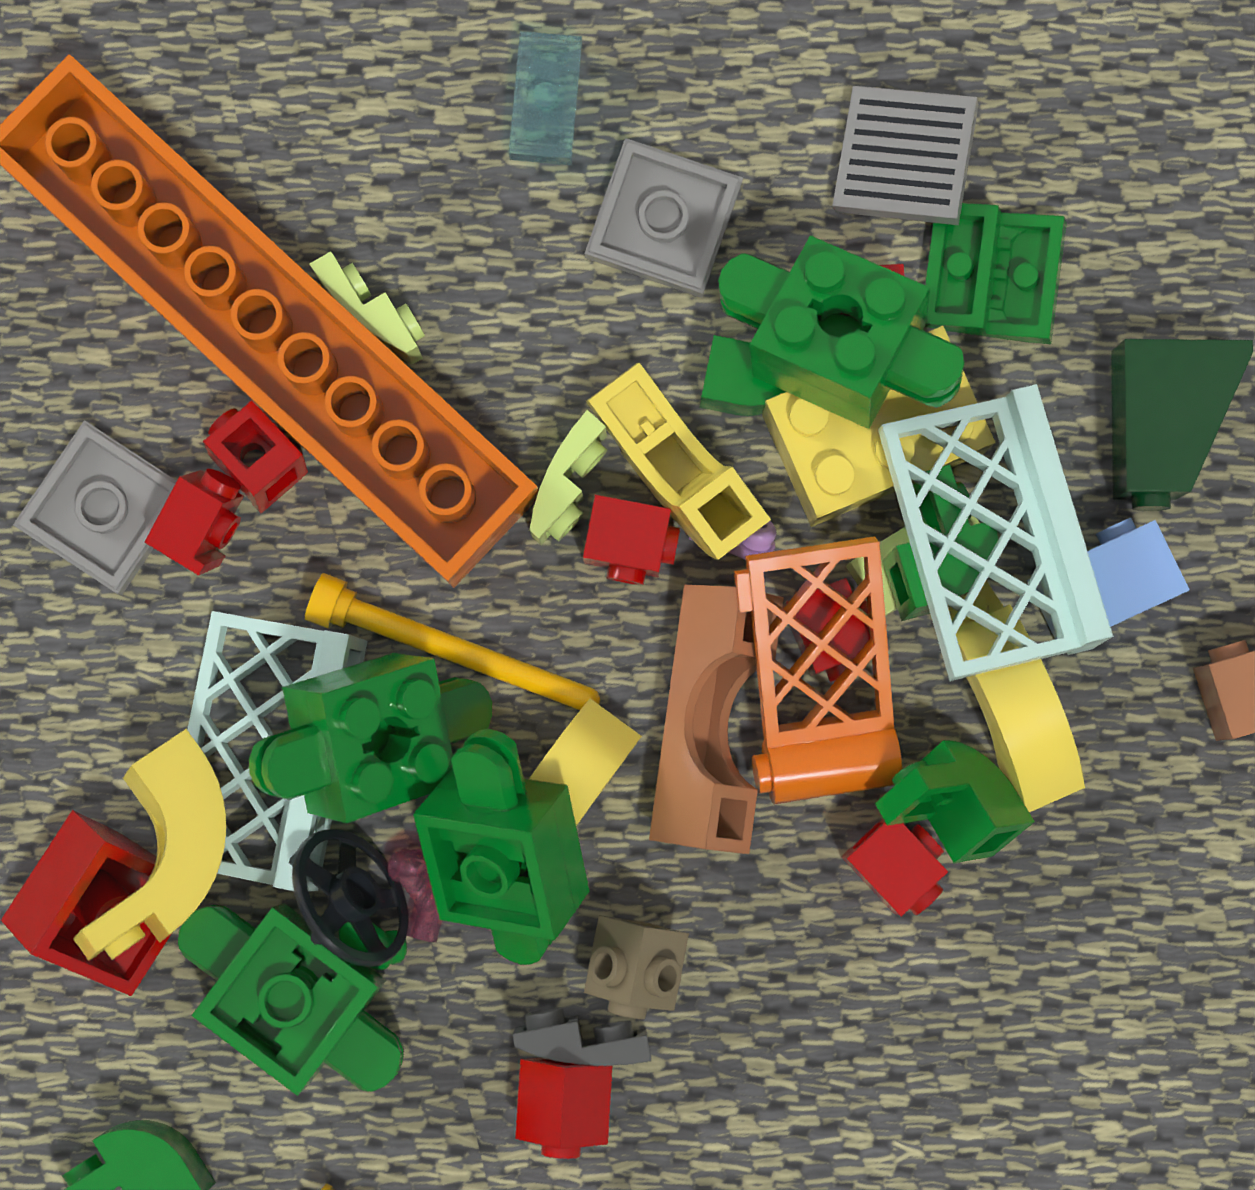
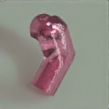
[388,848,442,943]

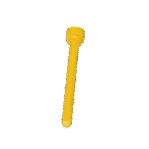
[305,573,600,710]

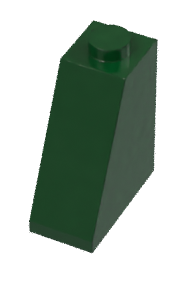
[1111,339,1253,511]

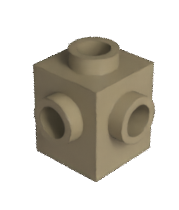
[584,915,689,1019]

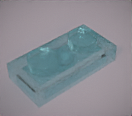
[509,31,583,165]

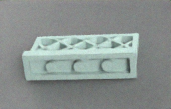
[878,384,1113,681]
[187,611,368,891]

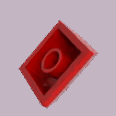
[1,810,173,996]

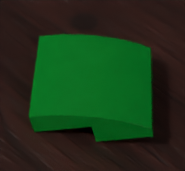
[924,203,1067,344]

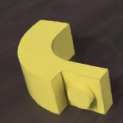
[586,362,771,560]
[930,580,1085,812]
[74,729,226,960]

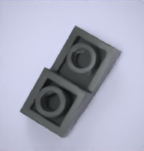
[512,1007,652,1066]

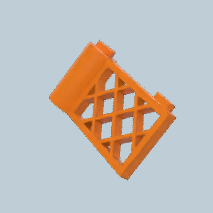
[734,536,902,804]

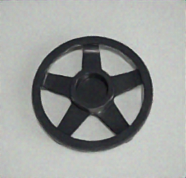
[289,829,409,967]

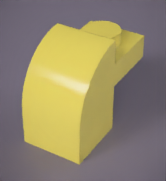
[529,699,642,826]

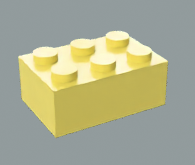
[762,326,995,527]

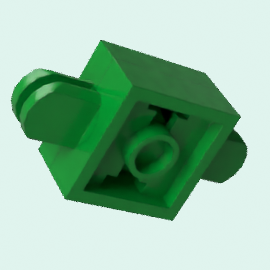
[718,235,964,429]
[249,653,492,823]
[413,729,590,965]
[178,903,404,1096]

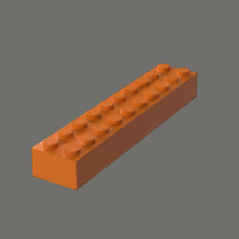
[0,54,539,588]

